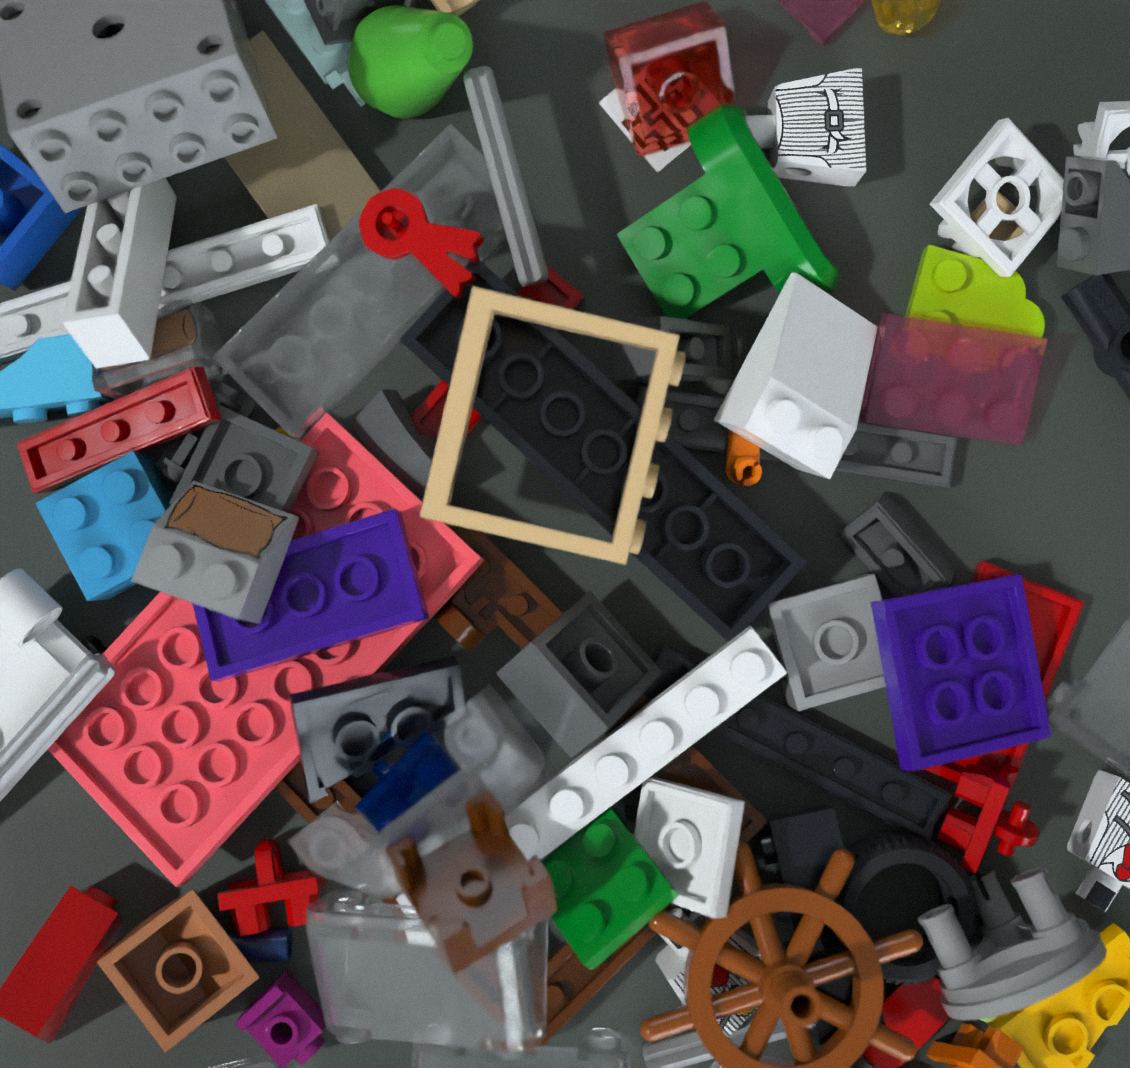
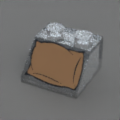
[92,299,231,400]

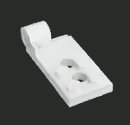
[0,568,92,752]

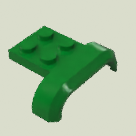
[616,103,841,319]

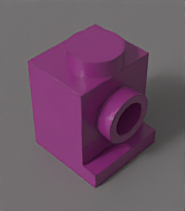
[235,970,330,1068]

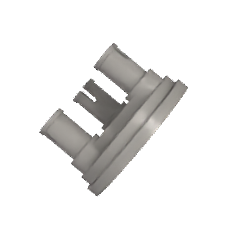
[918,866,1107,1020]

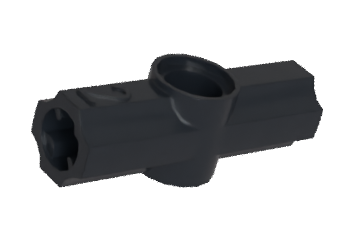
[1061,273,1130,400]

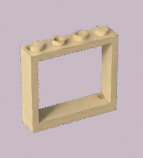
[420,287,686,565]

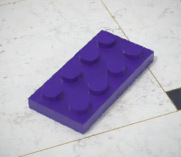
[192,508,429,682]

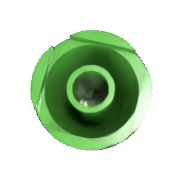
[347,5,473,119]

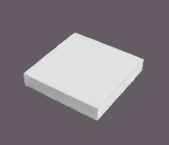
[634,777,745,918]

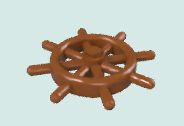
[640,840,923,1068]

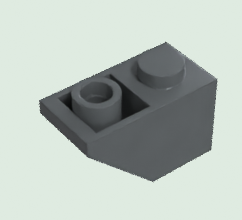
[1057,155,1130,275]

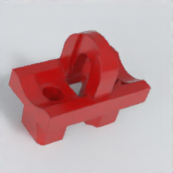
[217,838,328,936]

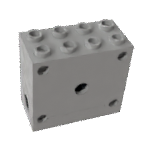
[0,0,278,213]

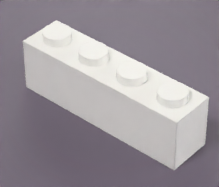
[62,178,177,368]

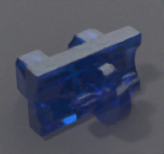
[354,732,465,846]

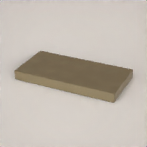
[224,30,381,248]

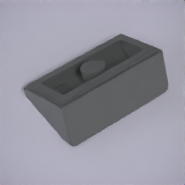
[838,492,955,597]

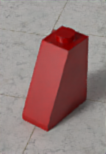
[0,885,123,1044]

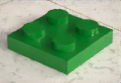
[541,807,680,970]

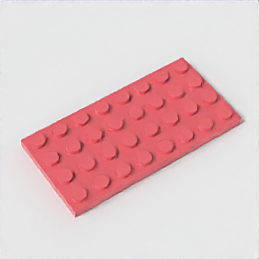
[47,412,485,887]

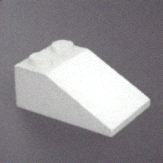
[714,273,878,479]

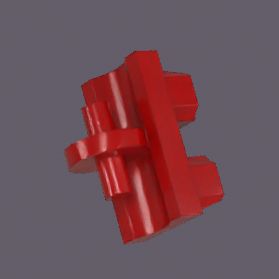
[937,762,1040,874]

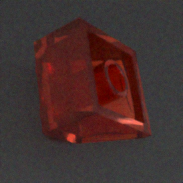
[603,0,736,157]

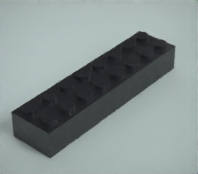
[399,260,807,642]

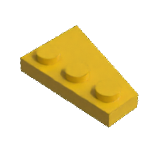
[986,922,1130,1068]

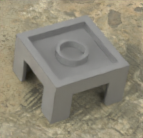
[761,574,886,711]

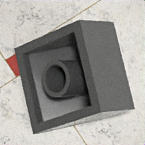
[496,590,663,758]

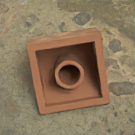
[97,888,260,1053]

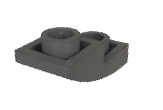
[352,389,457,501]

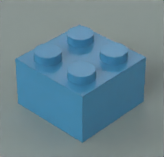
[35,450,173,601]

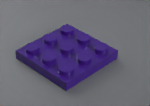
[871,574,1052,771]

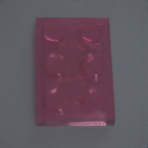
[860,312,1047,446]

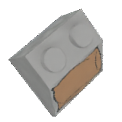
[132,481,299,623]

